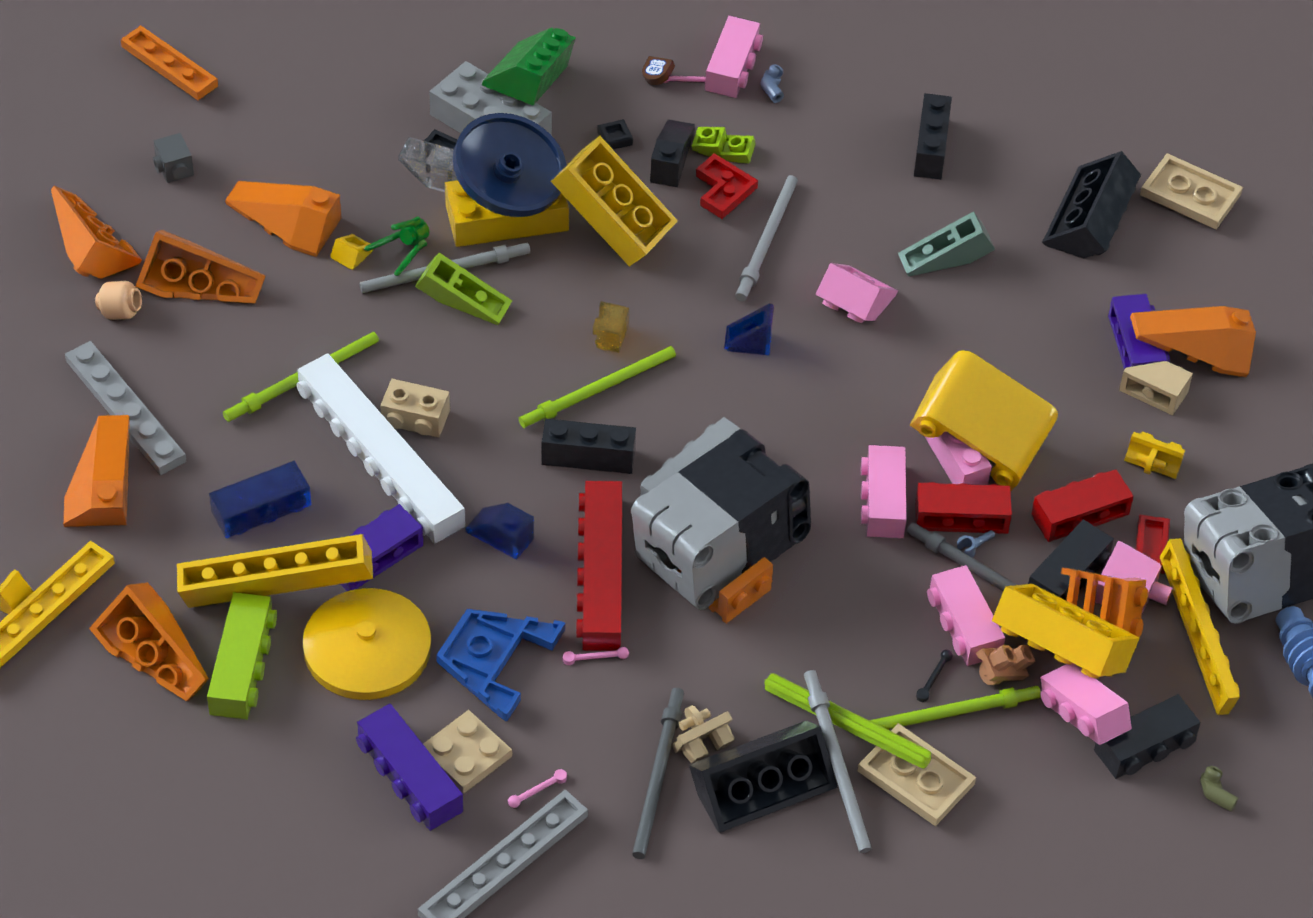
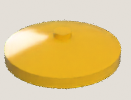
[303,588,431,700]

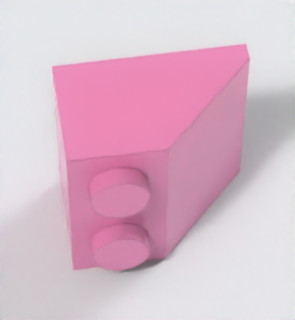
[815,263,898,323]

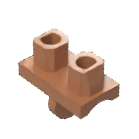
[976,645,1035,685]

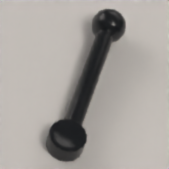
[916,649,953,702]

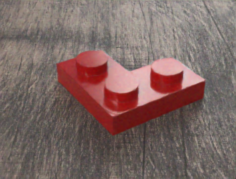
[696,153,758,219]

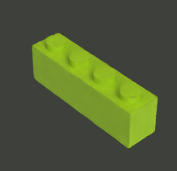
[207,592,277,720]

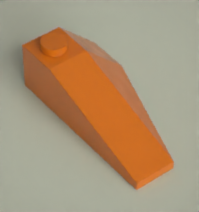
[225,181,342,257]
[51,186,142,279]
[135,230,266,303]
[1130,306,1256,377]
[63,415,130,527]
[89,582,209,701]

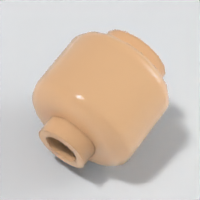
[95,281,142,320]

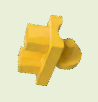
[1124,432,1185,479]

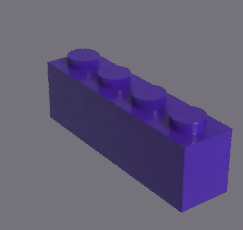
[356,703,463,831]

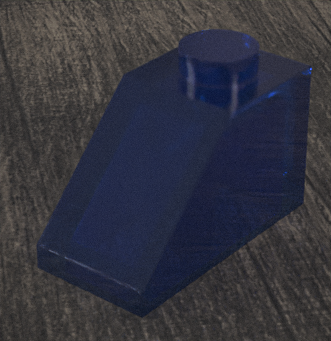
[465,503,534,560]

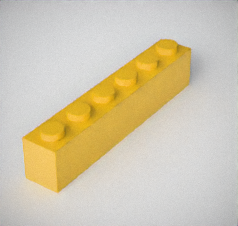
[177,534,373,608]

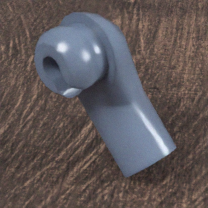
[760,64,784,103]

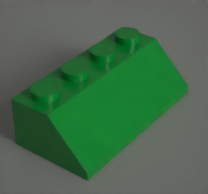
[482,28,576,105]

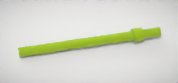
[223,332,379,422]
[518,346,676,428]
[855,686,1041,736]

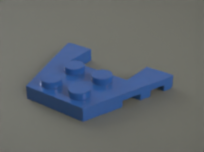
[436,609,565,721]

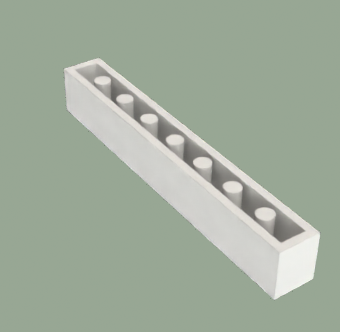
[297,353,465,544]

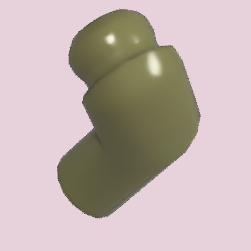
[1200,766,1239,812]

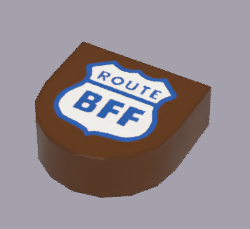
[642,56,675,85]

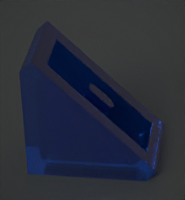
[724,303,774,355]

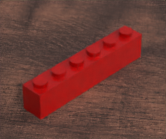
[576,481,622,651]

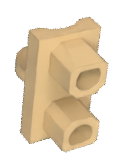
[672,705,734,764]

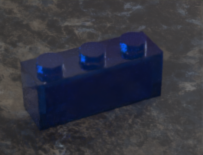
[209,460,311,538]

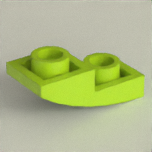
[692,127,756,163]

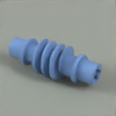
[1275,606,1313,698]

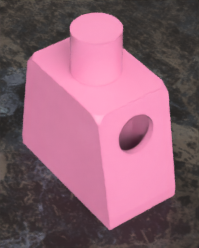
[1095,541,1173,613]

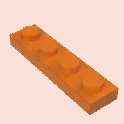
[121,25,218,100]

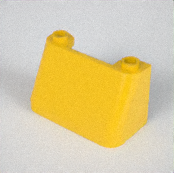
[909,350,1058,492]

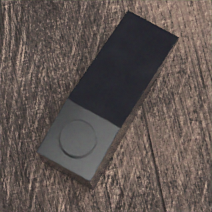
[650,119,695,187]

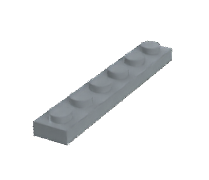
[65,341,187,476]
[418,789,588,918]

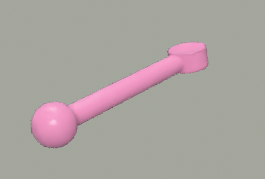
[664,76,706,83]
[563,647,629,665]
[508,769,567,808]

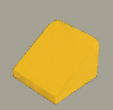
[331,234,374,269]
[0,569,34,614]

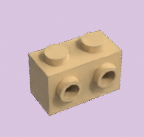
[380,379,450,437]

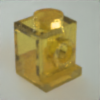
[593,301,629,353]

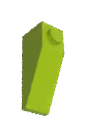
[415,253,513,325]

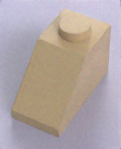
[1119,361,1193,415]

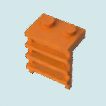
[677,557,773,624]
[1061,568,1148,637]

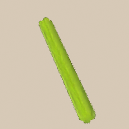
[764,673,932,769]

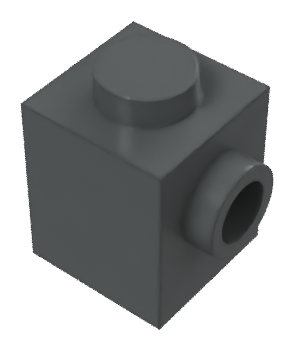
[153,133,194,183]

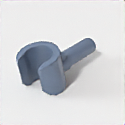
[957,530,995,558]

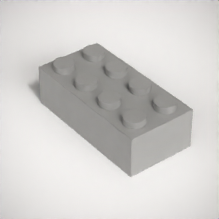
[429,61,552,135]

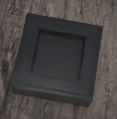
[597,119,633,150]

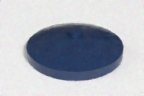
[453,113,567,217]

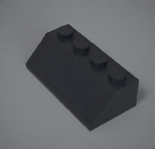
[1042,151,1141,258]
[689,721,838,833]

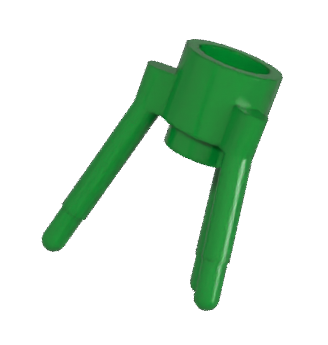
[364,216,430,276]

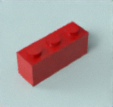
[1031,469,1134,542]
[915,482,1012,534]

